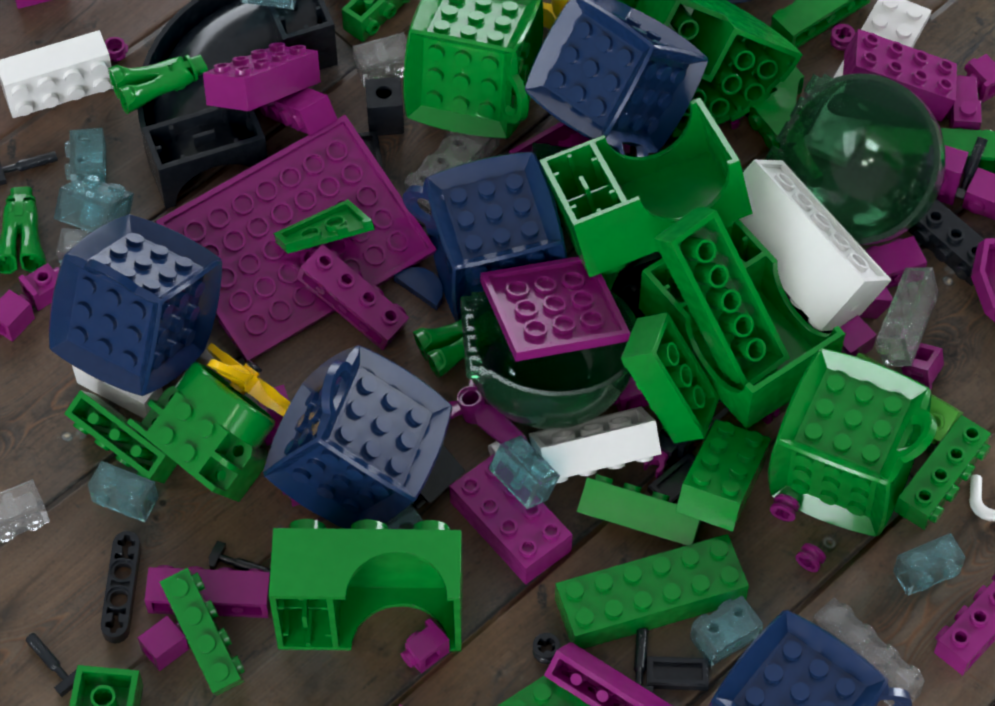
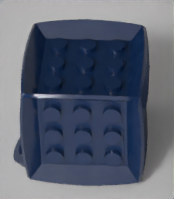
[525,0,708,157]
[402,152,567,321]
[49,214,222,396]
[263,345,452,529]
[709,610,912,706]

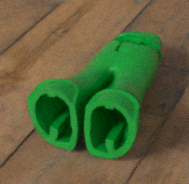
[108,55,208,114]
[0,186,46,274]
[413,306,503,378]

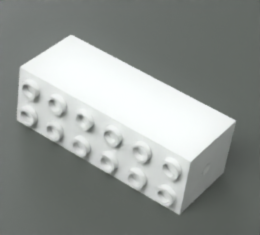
[739,160,892,331]

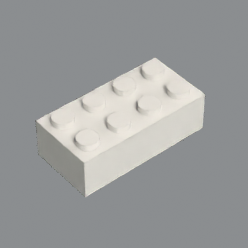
[0,30,112,118]
[529,407,662,483]

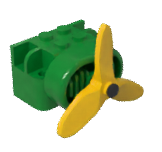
[127,343,291,502]

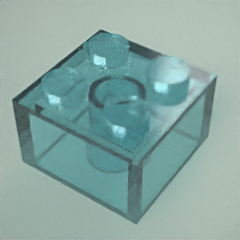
[54,175,134,232]

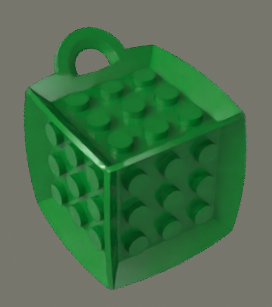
[403,0,543,139]
[768,348,937,537]

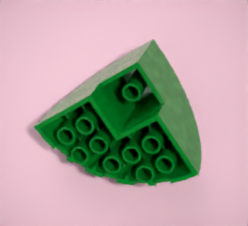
[635,0,803,137]

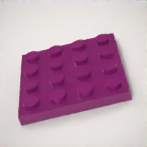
[480,256,630,361]

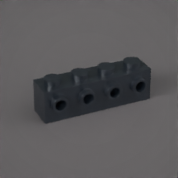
[891,183,984,286]

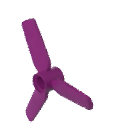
[449,342,527,454]

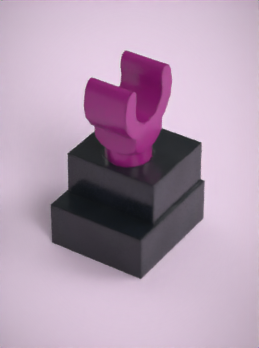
[643,429,690,478]

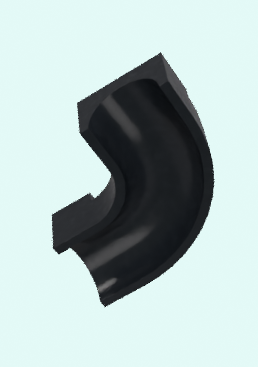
[137,0,338,209]

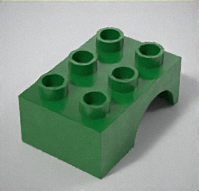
[540,98,753,277]
[639,219,845,429]
[269,519,463,652]

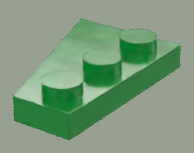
[273,199,375,254]

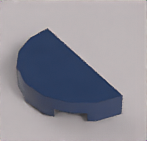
[394,267,443,311]

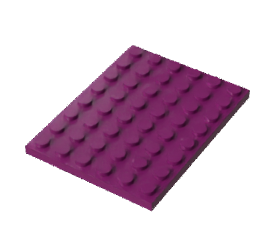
[155,115,437,364]

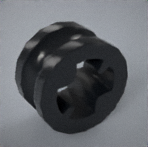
[533,633,560,664]

